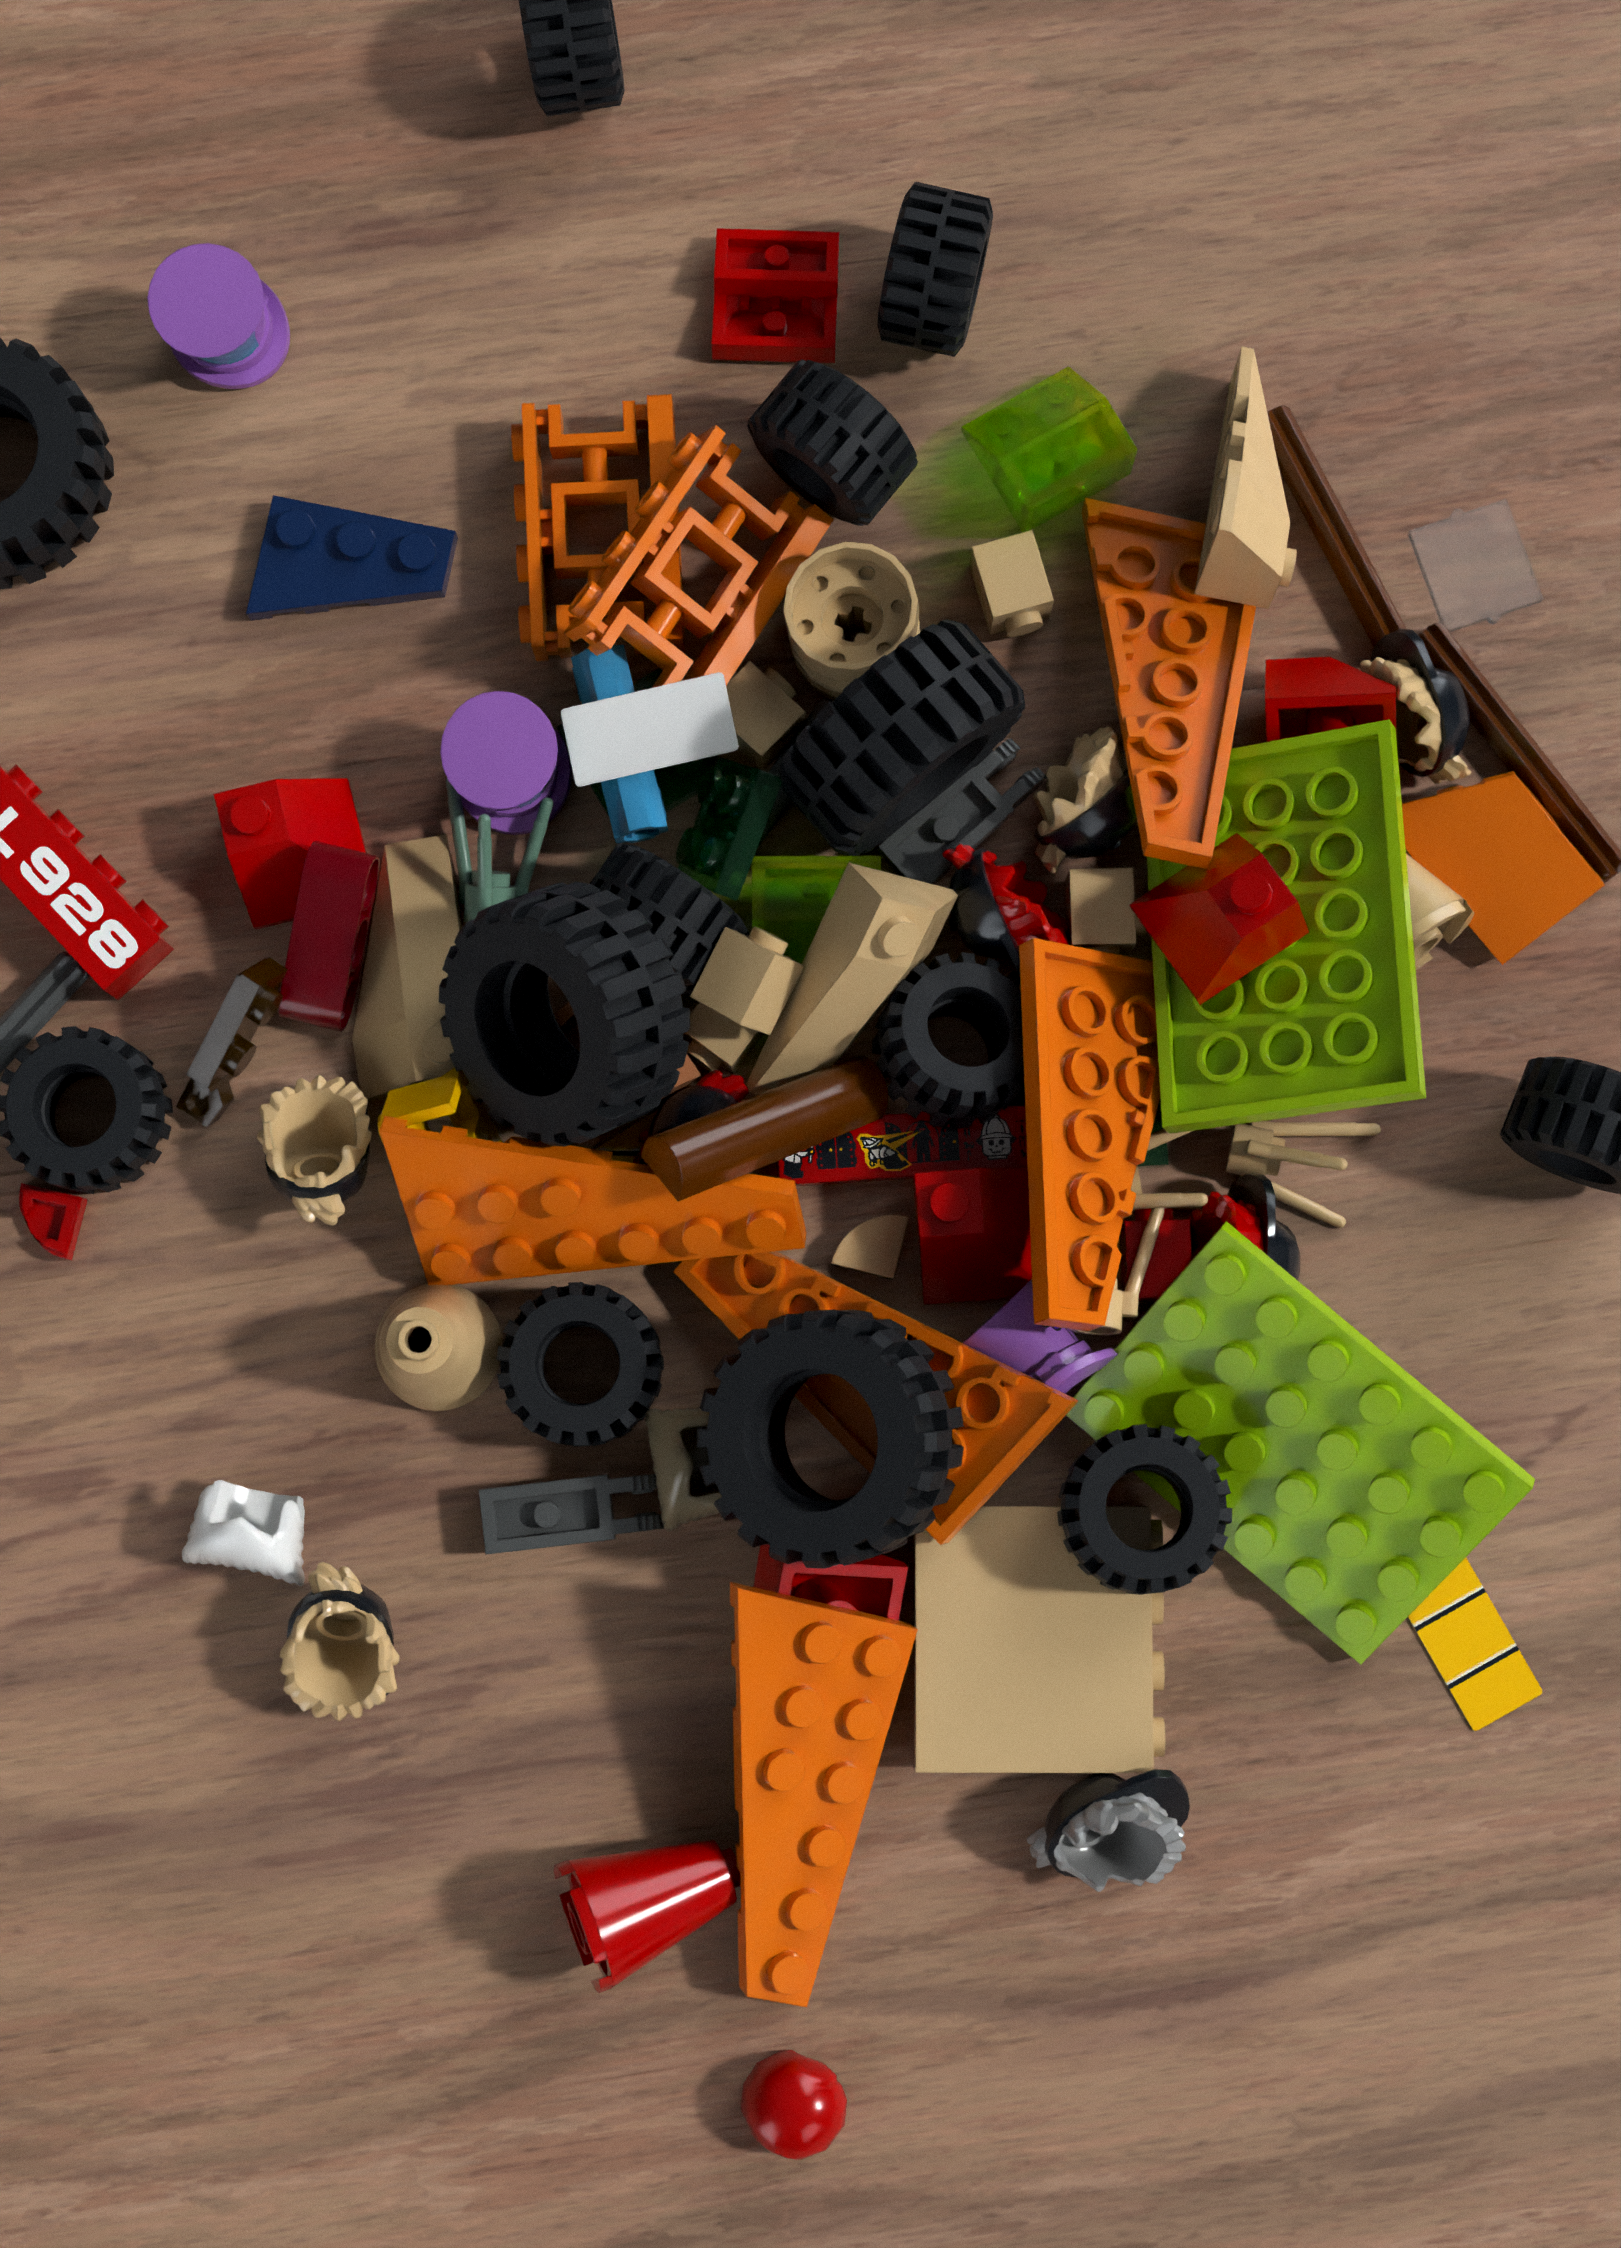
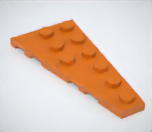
[1019,938,1160,1331]
[730,1582,918,2007]

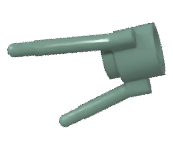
[446,778,553,922]

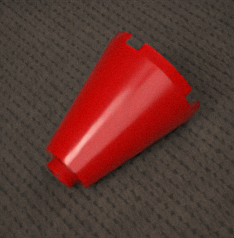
[554,1840,740,1993]

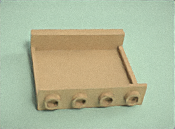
[914,1506,1165,1773]

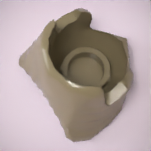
[645,1407,722,1531]

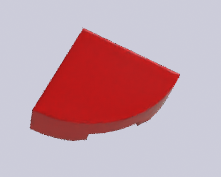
[19,1183,88,1261]

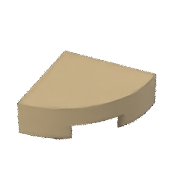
[831,1215,909,1280]

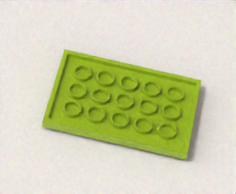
[1147,719,1426,1134]
[1066,1221,1535,1665]

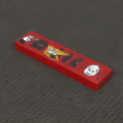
[778,1105,1028,1186]

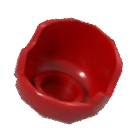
[741,2050,847,2160]

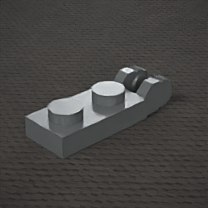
[878,738,1047,885]
[479,1474,664,1555]

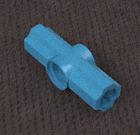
[571,645,669,844]

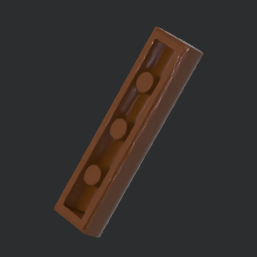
[641,1055,888,1201]

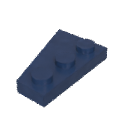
[246,495,458,621]

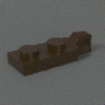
[176,957,288,1127]

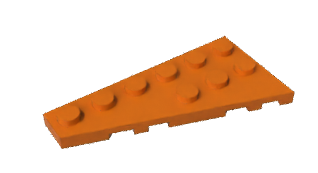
[1081,498,1256,870]
[379,1116,807,1285]
[673,1251,1079,1545]

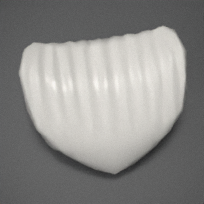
[182,1480,305,1586]

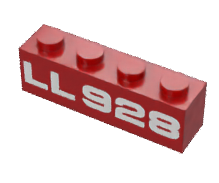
[0,764,174,1001]

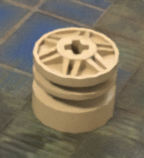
[783,542,920,701]

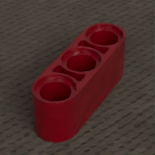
[278,841,380,1032]

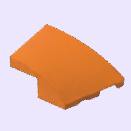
[1402,771,1605,965]

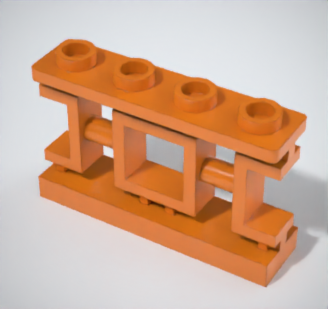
[511,394,686,661]
[564,425,834,688]

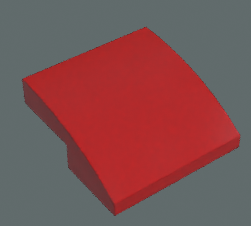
[711,228,840,363]

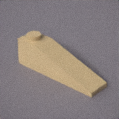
[1194,347,1297,609]
[352,834,463,1102]
[746,863,958,1095]

